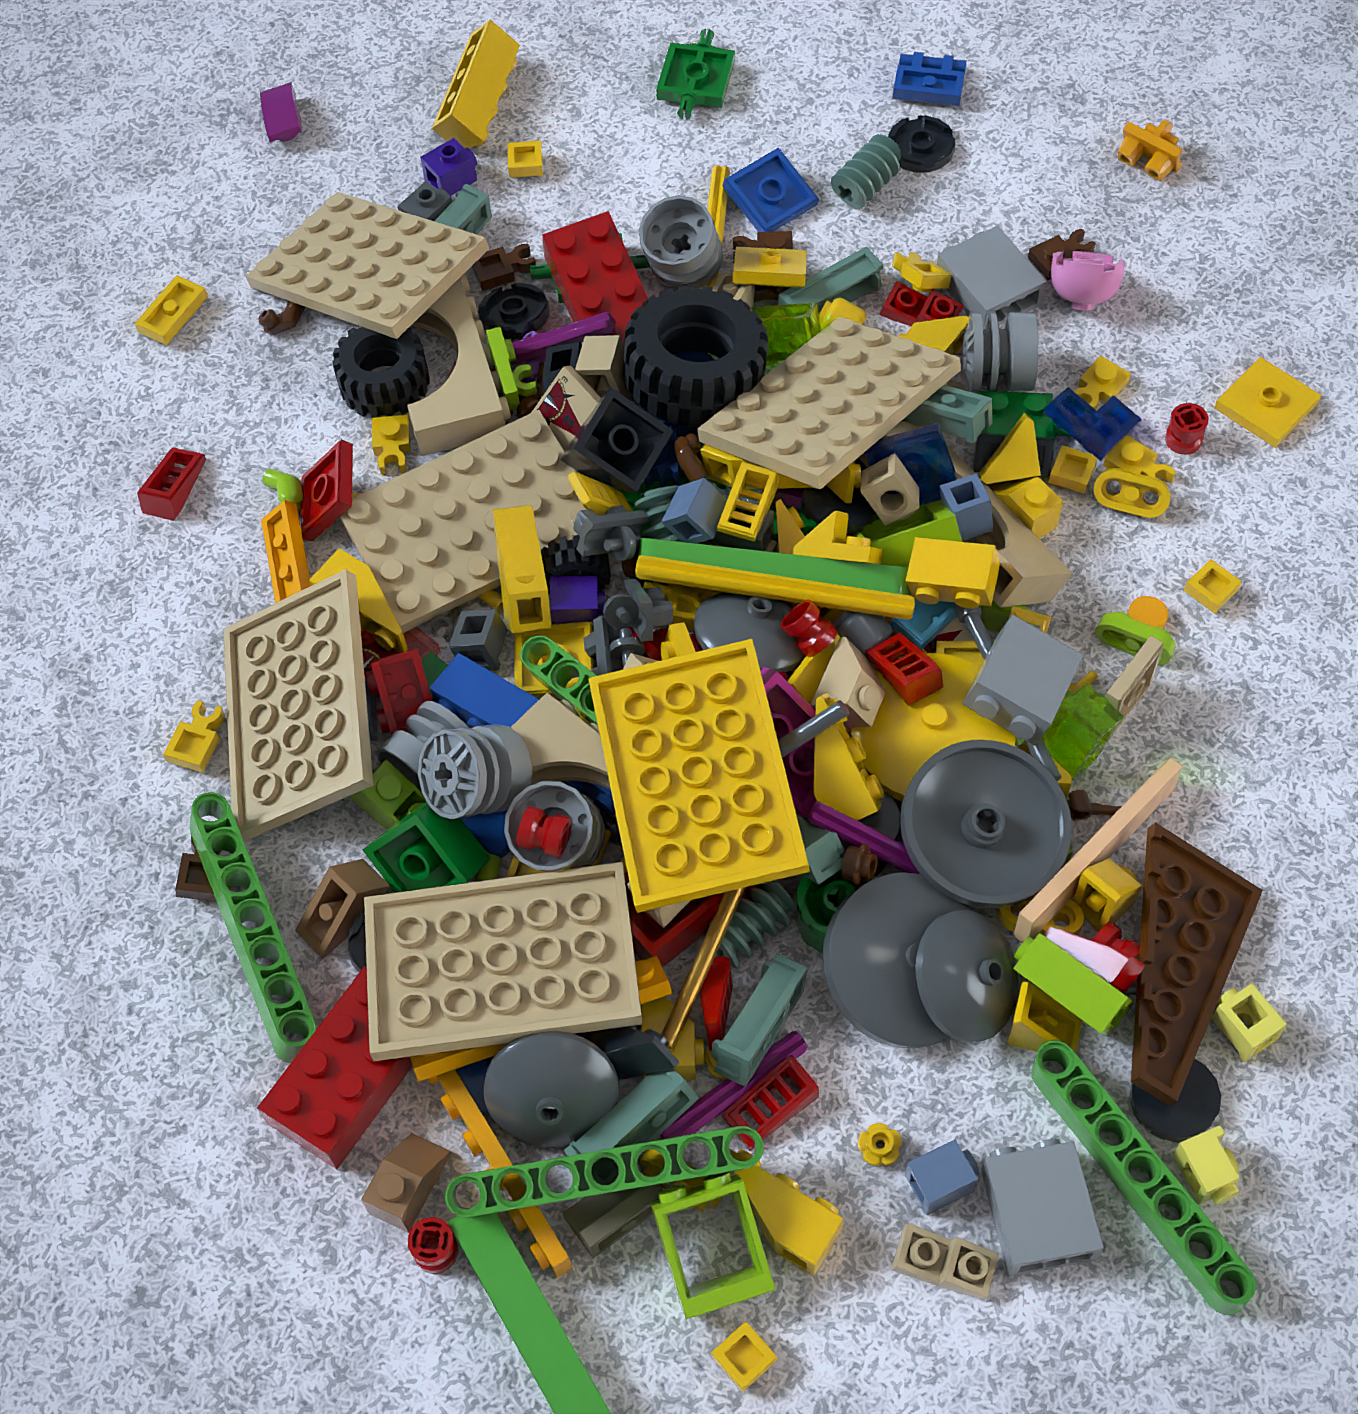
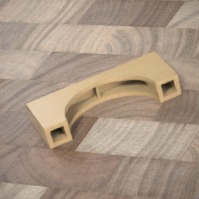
[407,272,511,456]
[859,421,1073,607]
[510,693,691,928]

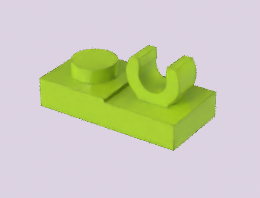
[486,327,537,410]

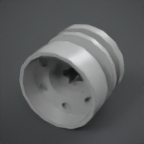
[639,195,723,291]
[963,312,1039,391]
[376,701,469,792]
[418,724,532,819]
[504,781,606,873]

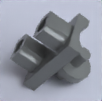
[573,505,649,561]
[603,579,673,642]
[583,615,645,676]

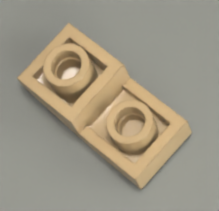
[891,1223,999,1299]

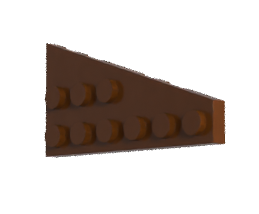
[1130,822,1263,1106]

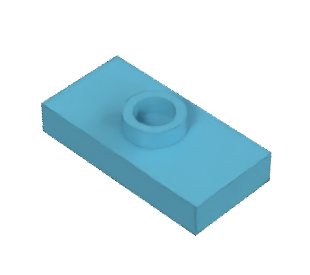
[891,598,957,650]

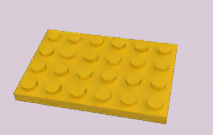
[588,639,810,913]

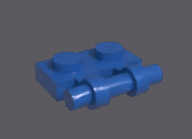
[893,51,967,106]

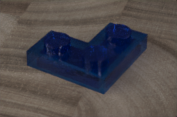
[1044,387,1142,461]

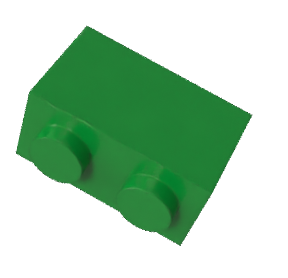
[362,801,491,893]

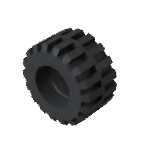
[332,327,430,418]

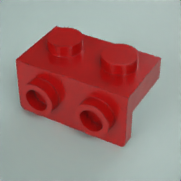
[365,648,432,735]

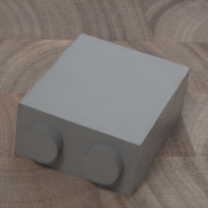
[937,225,1047,329]
[962,614,1084,746]
[981,1139,1104,1277]

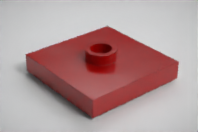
[300,439,353,541]

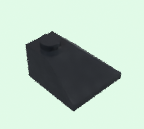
[560,387,673,494]

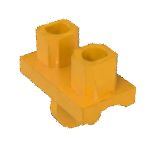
[1118,119,1183,182]

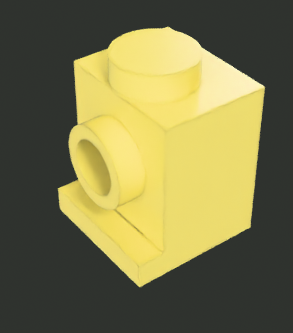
[1211,983,1287,1062]
[1173,1126,1240,1205]

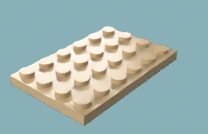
[245,192,490,339]
[697,317,961,489]
[339,410,587,633]
[223,569,374,841]
[364,862,643,1061]

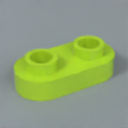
[1095,612,1176,665]

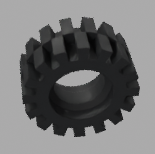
[541,535,611,594]

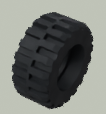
[623,285,769,427]

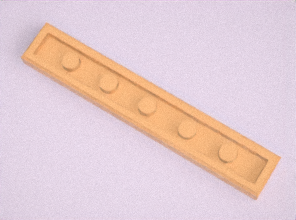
[1014,758,1183,943]

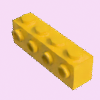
[432,19,520,149]

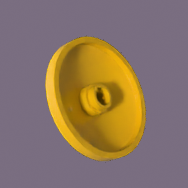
[851,653,1017,802]

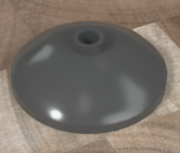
[693,592,806,673]
[916,910,1018,1042]
[484,1031,619,1148]

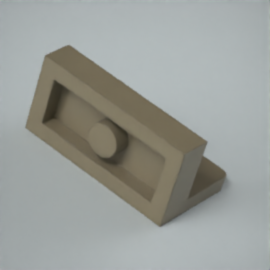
[563,1164,663,1259]

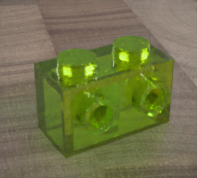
[750,302,821,366]
[1042,683,1124,781]

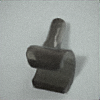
[429,602,467,642]

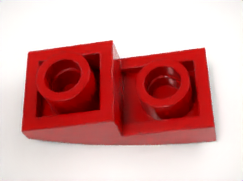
[879,281,964,327]

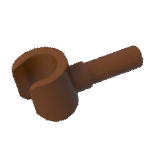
[1067,790,1122,821]

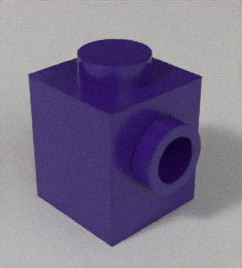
[420,138,477,196]
[550,575,605,627]

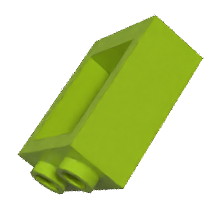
[853,498,962,567]
[1013,933,1135,1037]
[650,1172,775,1319]

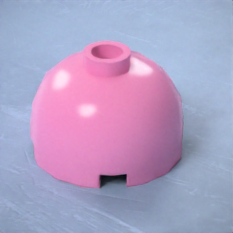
[1051,251,1125,311]

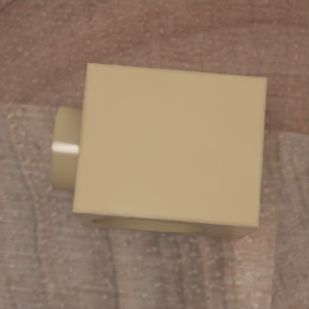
[861,453,919,526]

